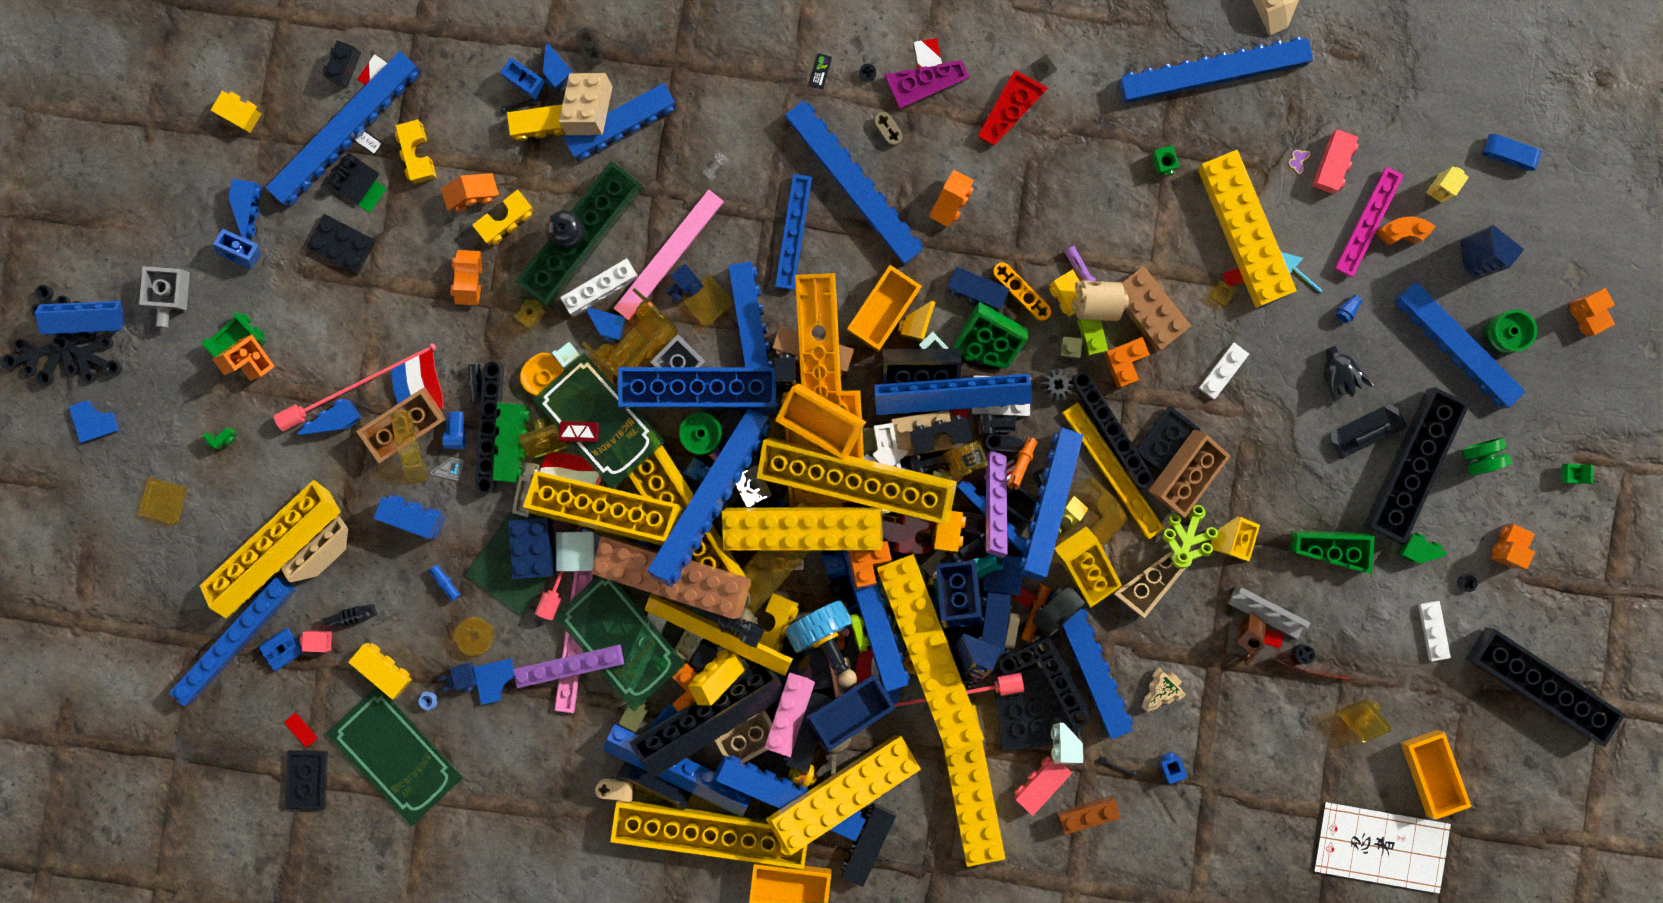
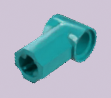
[972,554,1004,581]

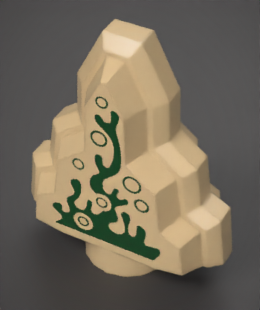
[1141,667,1186,712]

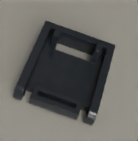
[940,533,986,564]

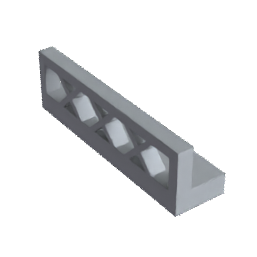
[1227,586,1310,639]

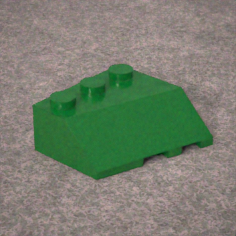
[951,302,1028,368]

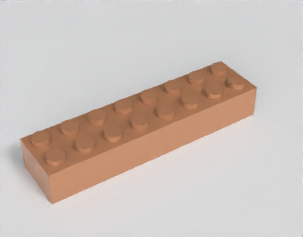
[591,535,751,619]

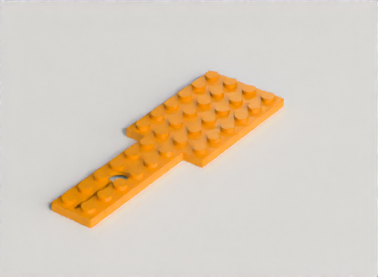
[783,273,864,508]

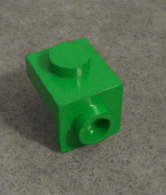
[202,427,239,449]
[1561,463,1594,484]

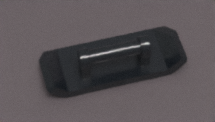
[1331,404,1407,459]
[617,761,692,810]

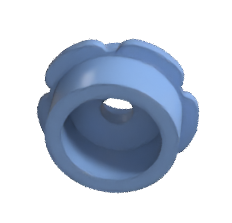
[418,691,437,711]

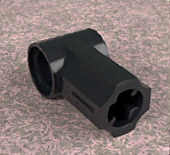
[977,414,1016,434]
[983,433,1023,452]
[906,451,946,473]

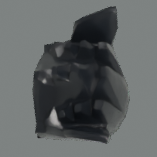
[1323,346,1374,401]

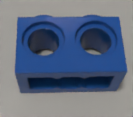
[500,57,546,100]

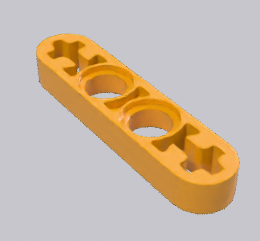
[993,262,1051,321]

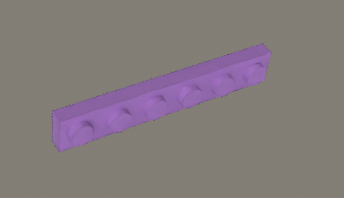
[986,450,1007,558]
[513,645,624,688]

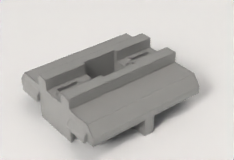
[735,465,772,507]

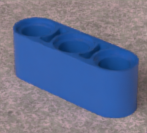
[1482,134,1542,171]

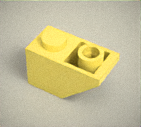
[1057,496,1088,541]

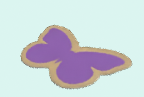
[1289,150,1310,174]

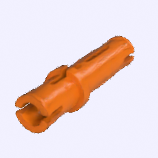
[1007,437,1037,490]
[1021,584,1052,642]

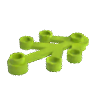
[1163,505,1218,569]

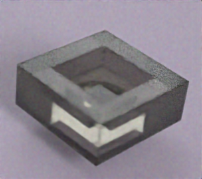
[1030,54,1057,82]

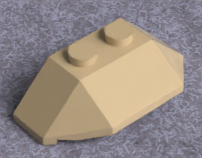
[1253,0,1299,36]
[281,516,348,582]

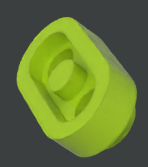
[850,613,870,653]

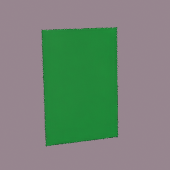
[354,180,387,213]

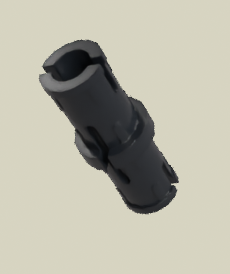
[468,364,482,403]

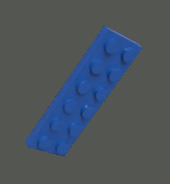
[956,481,1026,556]

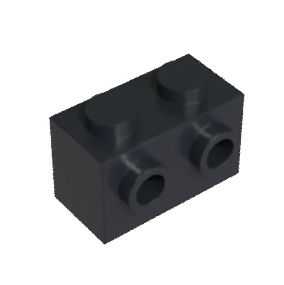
[323,40,361,88]

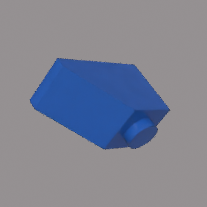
[543,43,573,92]
[587,307,627,343]

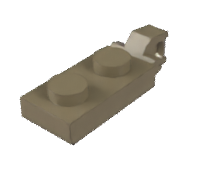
[512,463,540,518]

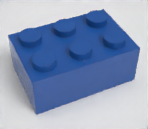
[374,494,446,539]

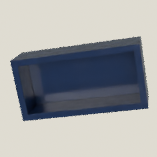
[806,674,895,751]

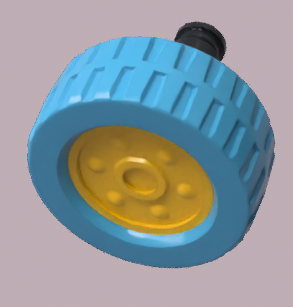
[785,601,852,675]

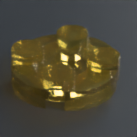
[454,617,494,656]

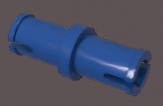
[428,564,461,602]

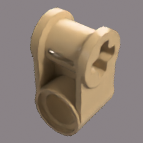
[595,779,633,802]

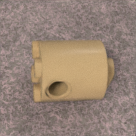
[1072,280,1129,321]

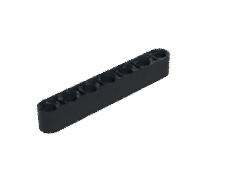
[475,362,504,494]
[1071,372,1152,488]

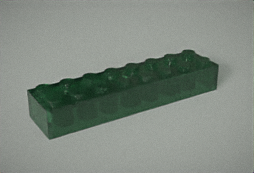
[515,161,644,308]

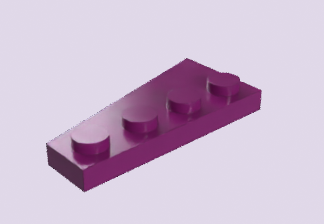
[884,60,969,110]

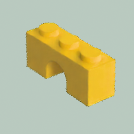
[395,120,437,184]
[473,190,535,246]
[759,593,799,653]

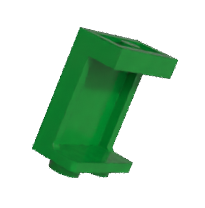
[201,311,267,372]

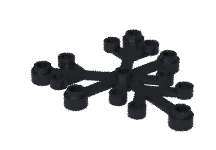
[1,285,122,386]

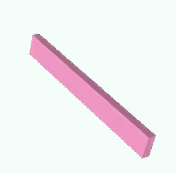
[614,190,724,321]
[554,571,594,713]

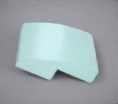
[556,532,595,571]

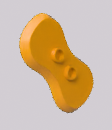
[520,353,596,425]

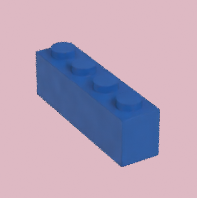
[35,301,125,335]

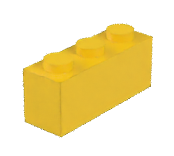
[507,104,565,141]
[348,643,412,700]
[688,650,745,706]

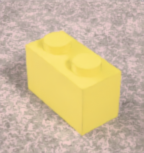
[1426,166,1469,203]

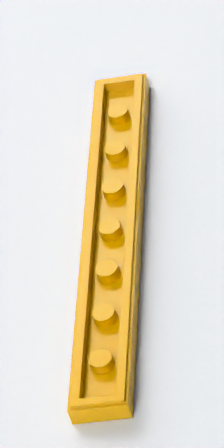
[1062,402,1165,539]
[645,593,792,676]

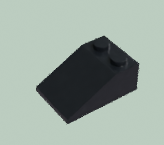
[773,648,833,690]

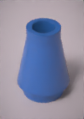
[1336,295,1362,323]

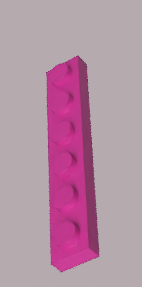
[1334,167,1404,278]

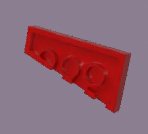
[977,70,1048,146]

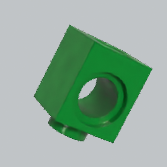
[1151,145,1179,177]

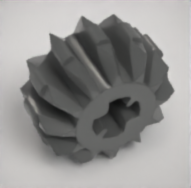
[1041,369,1074,401]

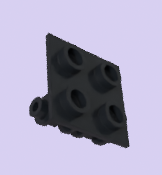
[327,152,380,205]

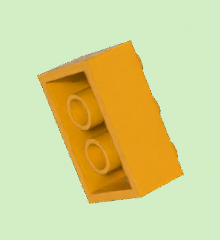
[931,511,966,552]

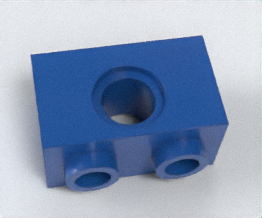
[213,229,261,270]

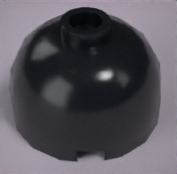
[545,210,585,250]

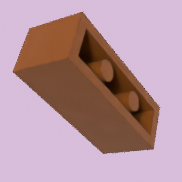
[1056,796,1121,835]

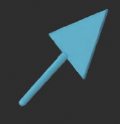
[1281,252,1322,293]

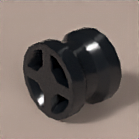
[1292,644,1316,665]

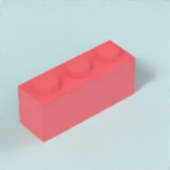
[1312,129,1358,194]
[1014,756,1072,816]

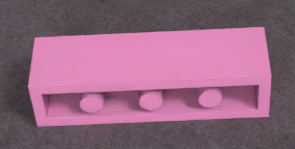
[765,673,815,757]

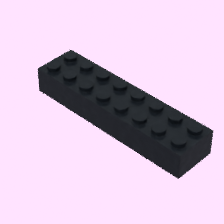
[1363,387,1470,544]
[1465,627,1626,747]
[629,664,784,779]

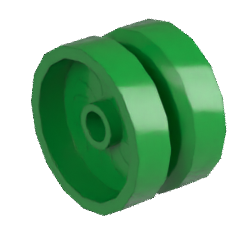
[1485,309,1537,354]
[679,412,724,455]
[1461,437,1513,476]

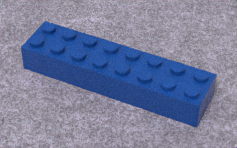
[618,367,776,408]

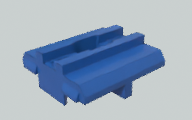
[259,628,304,671]

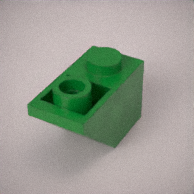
[1396,532,1448,564]

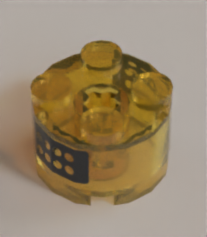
[943,440,988,478]

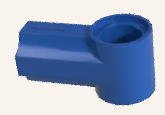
[443,411,466,450]
[683,456,711,482]

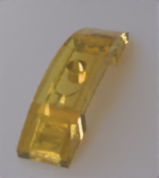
[390,410,429,484]

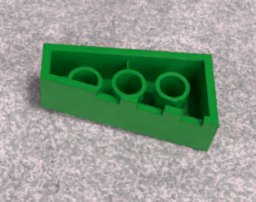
[493,402,530,483]
[1290,531,1375,575]

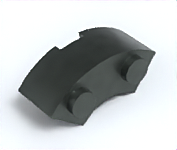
[1032,585,1085,638]

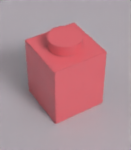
[300,630,332,652]

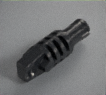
[322,604,377,630]

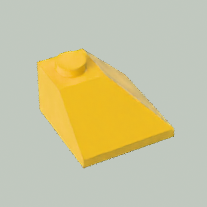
[898,301,935,343]
[1211,516,1260,561]

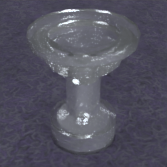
[701,148,733,181]

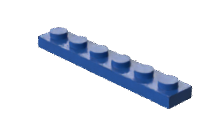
[775,174,812,290]

